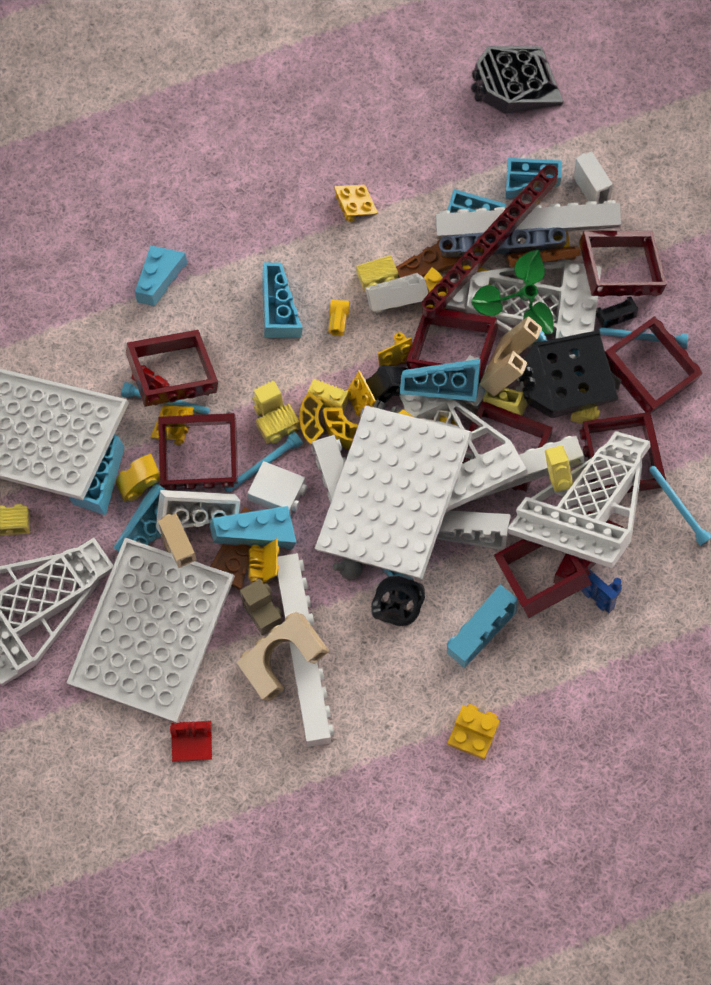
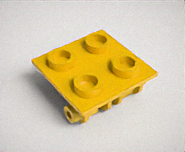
[334,185,378,222]
[377,332,412,367]
[347,371,376,419]
[150,405,194,446]
[248,538,279,584]

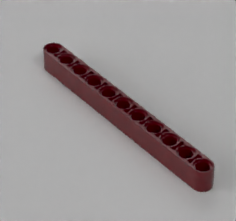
[422,165,558,318]

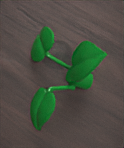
[471,250,554,334]

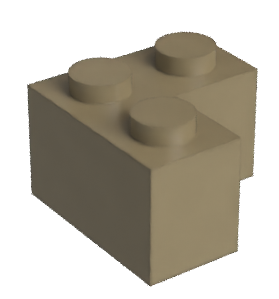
[240,579,283,635]

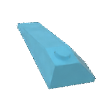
[113,483,165,552]

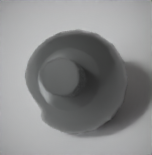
[333,559,363,580]

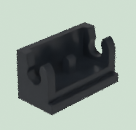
[596,296,638,328]

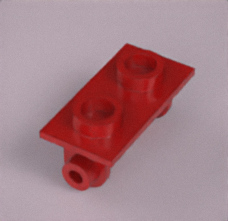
[131,365,170,390]

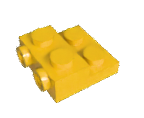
[447,704,500,760]

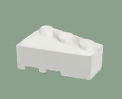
[365,273,428,313]

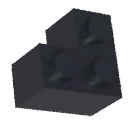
[366,365,408,404]

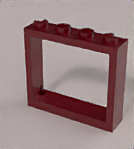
[579,230,667,297]
[406,307,498,383]
[605,316,703,414]
[126,329,218,407]
[462,401,553,492]
[579,412,666,496]
[158,413,238,490]
[494,539,591,618]

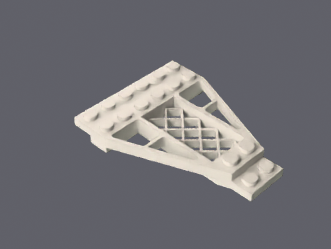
[446,260,601,363]
[399,394,528,513]
[507,431,651,568]
[0,538,113,687]

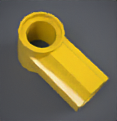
[328,299,350,336]

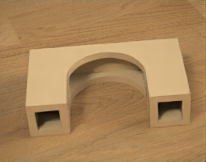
[480,316,542,396]
[158,513,197,568]
[236,612,330,701]

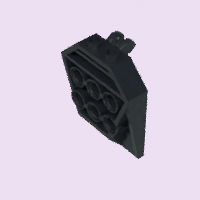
[471,46,563,114]
[519,330,618,418]

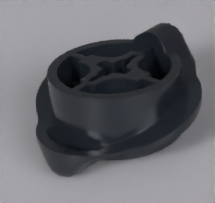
[371,576,425,626]

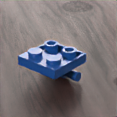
[581,568,622,613]

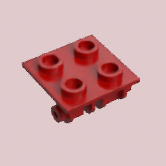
[170,721,212,762]

